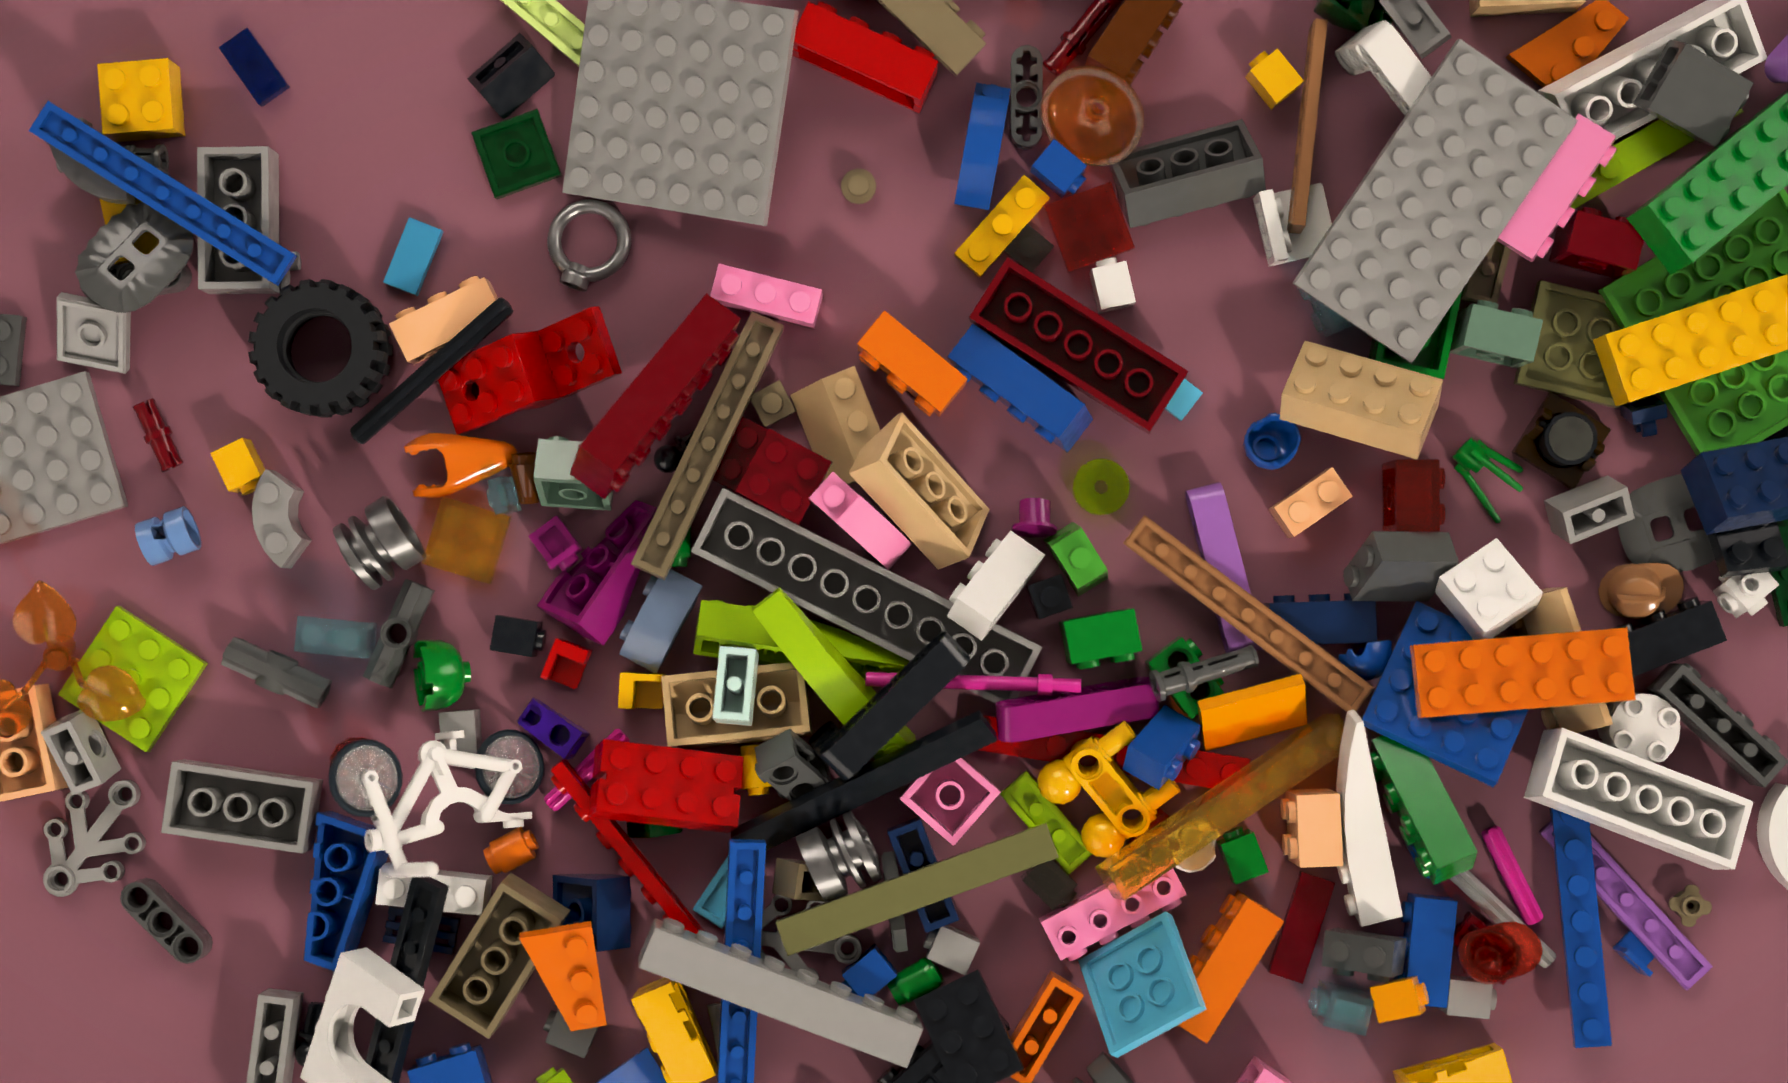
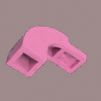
[809,472,912,570]

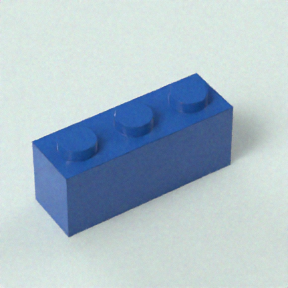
[1394,893,1458,1008]

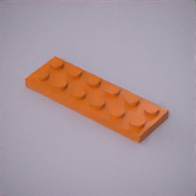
[1410,628,1636,718]

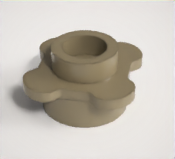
[1668,884,1712,927]

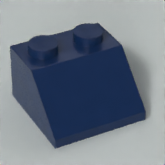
[553,874,632,952]

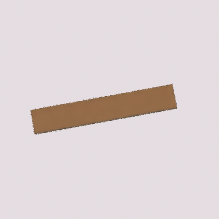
[1287,18,1328,234]

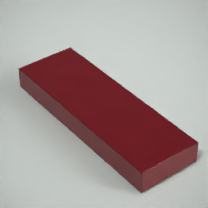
[1267,871,1335,984]

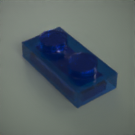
[218,28,290,107]

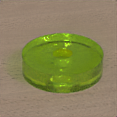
[1072,459,1130,515]

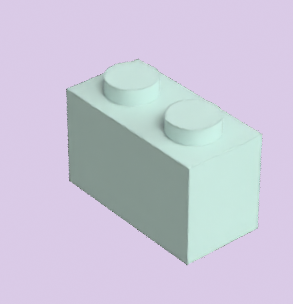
[712,646,759,726]

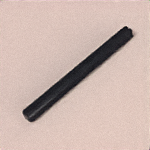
[350,297,513,444]

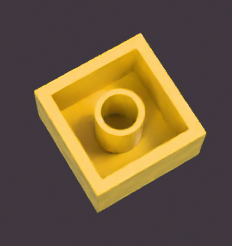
[97,58,185,142]

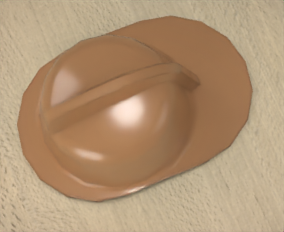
[1598,563,1684,619]

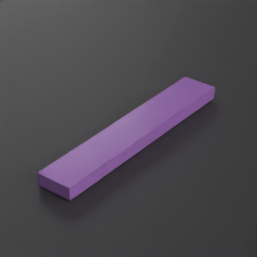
[1539,821,1713,990]

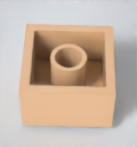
[1280,788,1343,868]

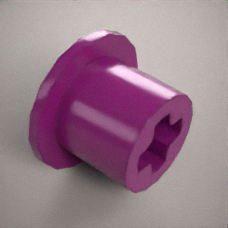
[1012,498,1057,537]

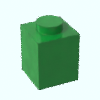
[1216,826,1269,885]

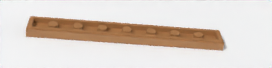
[1123,515,1374,712]

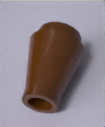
[508,452,539,504]

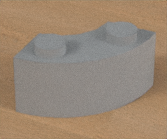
[252,469,312,569]

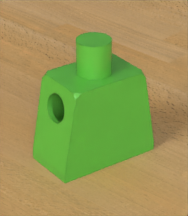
[1043,522,1108,597]

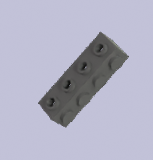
[1646,663,1788,787]

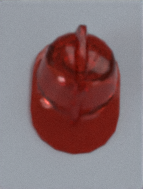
[1458,921,1543,984]

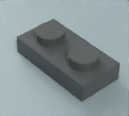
[0,314,27,387]

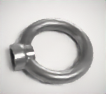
[547,199,631,292]

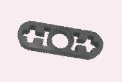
[1010,45,1043,150]

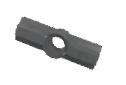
[363,579,435,688]
[221,637,332,708]

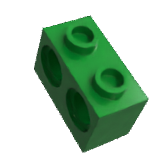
[1145,636,1225,719]

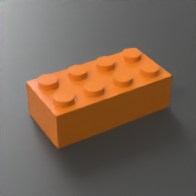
[1178,890,1284,1043]

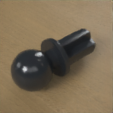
[654,430,695,473]
[295,1002,324,1067]

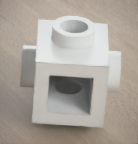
[1712,572,1779,618]

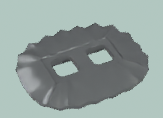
[75,202,194,313]
[1618,474,1715,573]

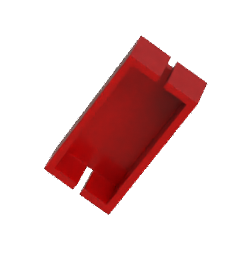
[793,1,938,114]
[588,739,744,833]

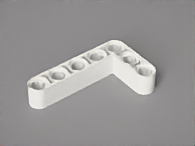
[1335,20,1432,116]

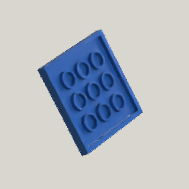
[1362,601,1529,788]

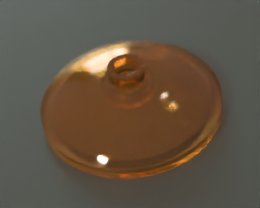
[1041,66,1145,166]

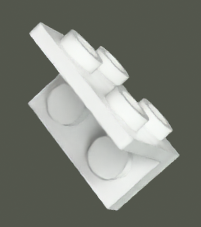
[1253,183,1332,267]

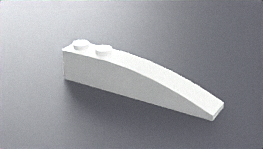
[1336,709,1403,927]

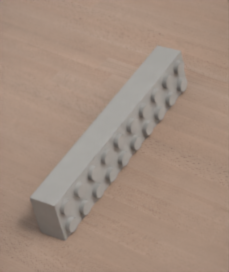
[691,488,1042,704]

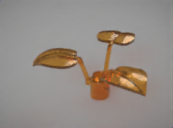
[0,580,146,736]

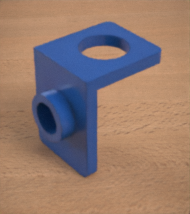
[1612,930,1655,977]

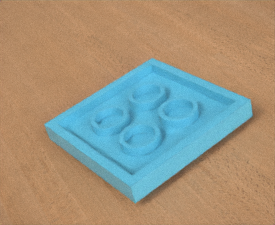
[1078,911,1207,1058]

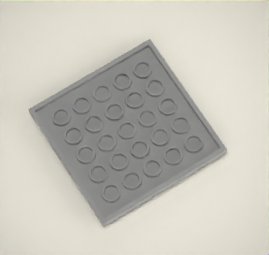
[562,0,799,226]

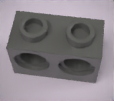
[755,729,832,801]

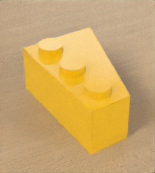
[631,977,718,1083]
[1393,1043,1512,1083]

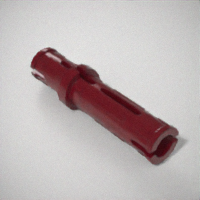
[1043,0,1121,77]

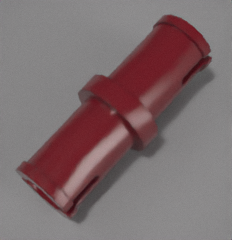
[133,398,184,472]

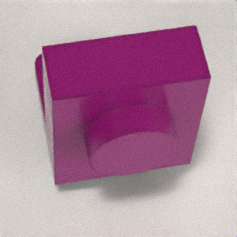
[528,515,583,571]

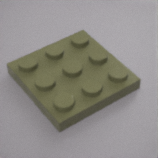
[1514,280,1620,408]

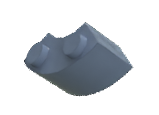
[619,569,703,674]

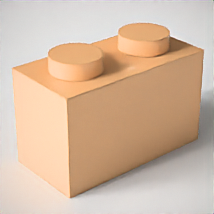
[1268,467,1353,538]

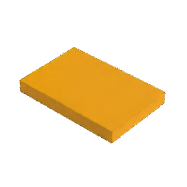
[1197,674,1307,751]

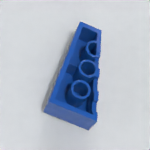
[947,323,1093,453]
[304,811,389,971]

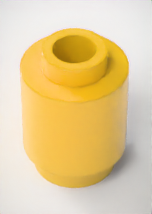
[739,745,773,796]

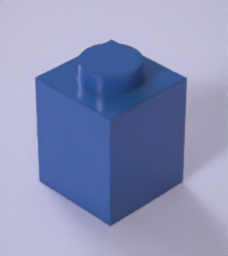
[1030,139,1087,198]
[841,943,897,997]

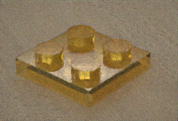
[422,496,512,584]

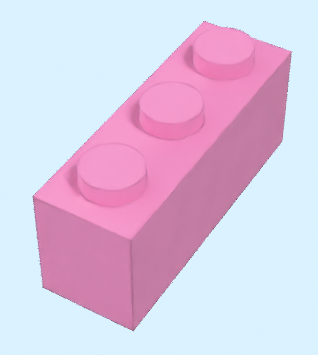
[710,263,823,328]

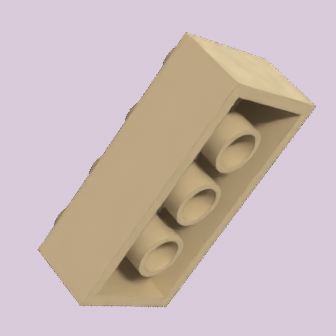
[1280,341,1443,459]

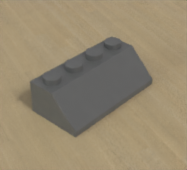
[1107,119,1266,228]

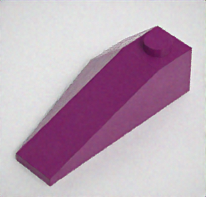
[537,500,658,646]

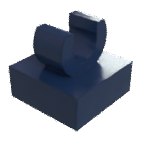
[1620,395,1668,438]

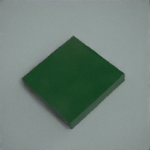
[471,109,562,200]

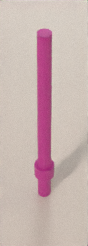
[865,672,1081,696]

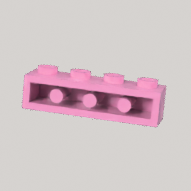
[1497,113,1617,262]
[1039,853,1187,961]

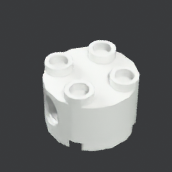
[1597,693,1681,763]

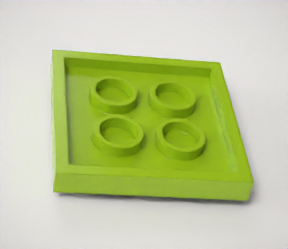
[58,606,208,752]

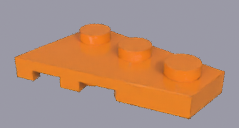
[519,921,607,1031]

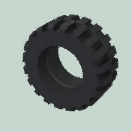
[248,279,393,418]

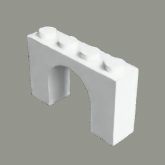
[300,947,425,1083]

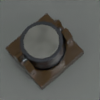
[1512,392,1611,489]

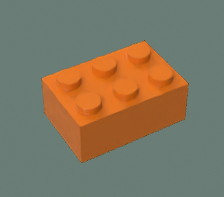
[857,310,968,417]

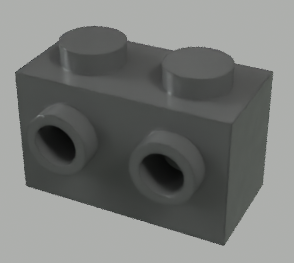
[1321,927,1406,982]

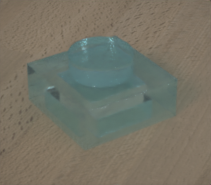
[487,477,522,515]

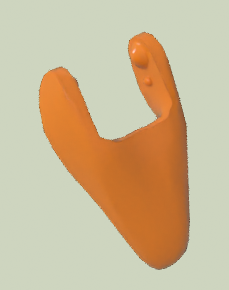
[404,433,517,498]

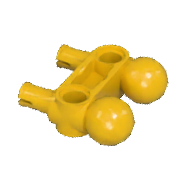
[1037,720,1181,858]

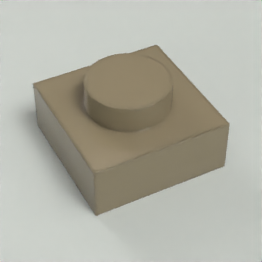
[751,380,796,428]

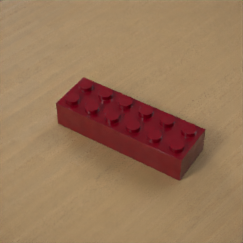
[969,257,1189,435]
[570,293,741,499]

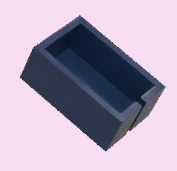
[1680,437,1788,535]

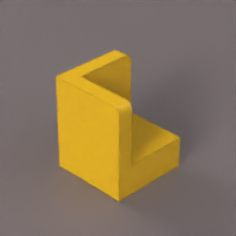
[618,672,666,709]

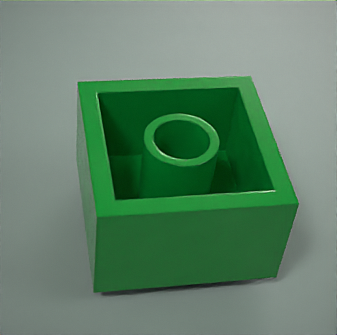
[1059,608,1142,670]

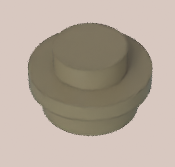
[841,169,876,204]

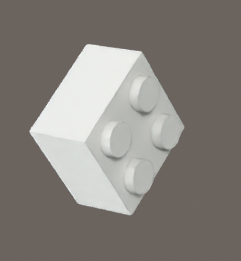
[1435,538,1543,640]

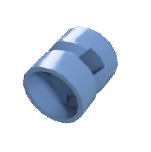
[135,506,202,566]

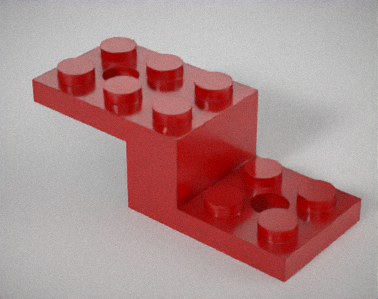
[438,306,622,435]

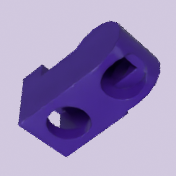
[517,697,590,759]

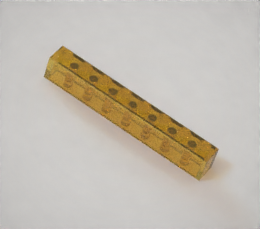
[1095,713,1345,900]

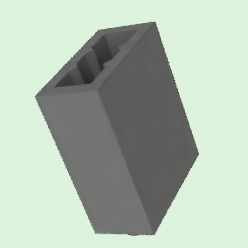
[1633,40,1754,147]
[1343,531,1459,602]

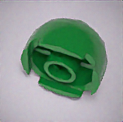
[413,640,471,712]

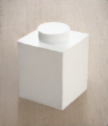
[1089,257,1136,314]

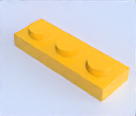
[954,175,1050,278]

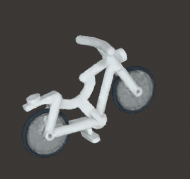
[328,729,544,878]

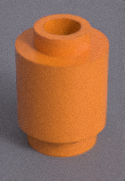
[483,827,539,874]

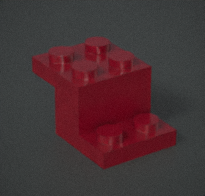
[713,417,832,525]

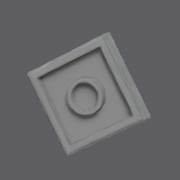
[56,292,131,374]

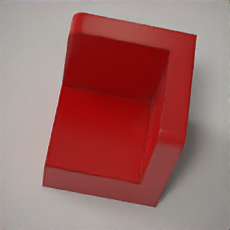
[540,638,593,689]

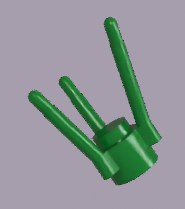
[1452,437,1523,524]

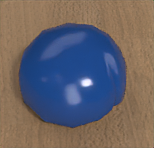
[1243,413,1301,470]
[1338,640,1393,681]

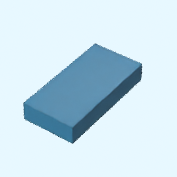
[383,217,444,296]

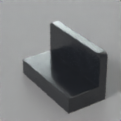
[467,33,555,119]

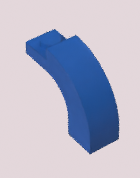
[954,82,1011,210]

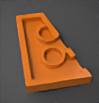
[1506,0,1629,88]

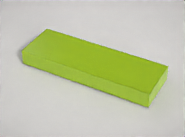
[999,771,1092,874]

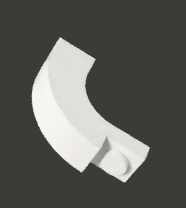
[1757,783,1788,890]

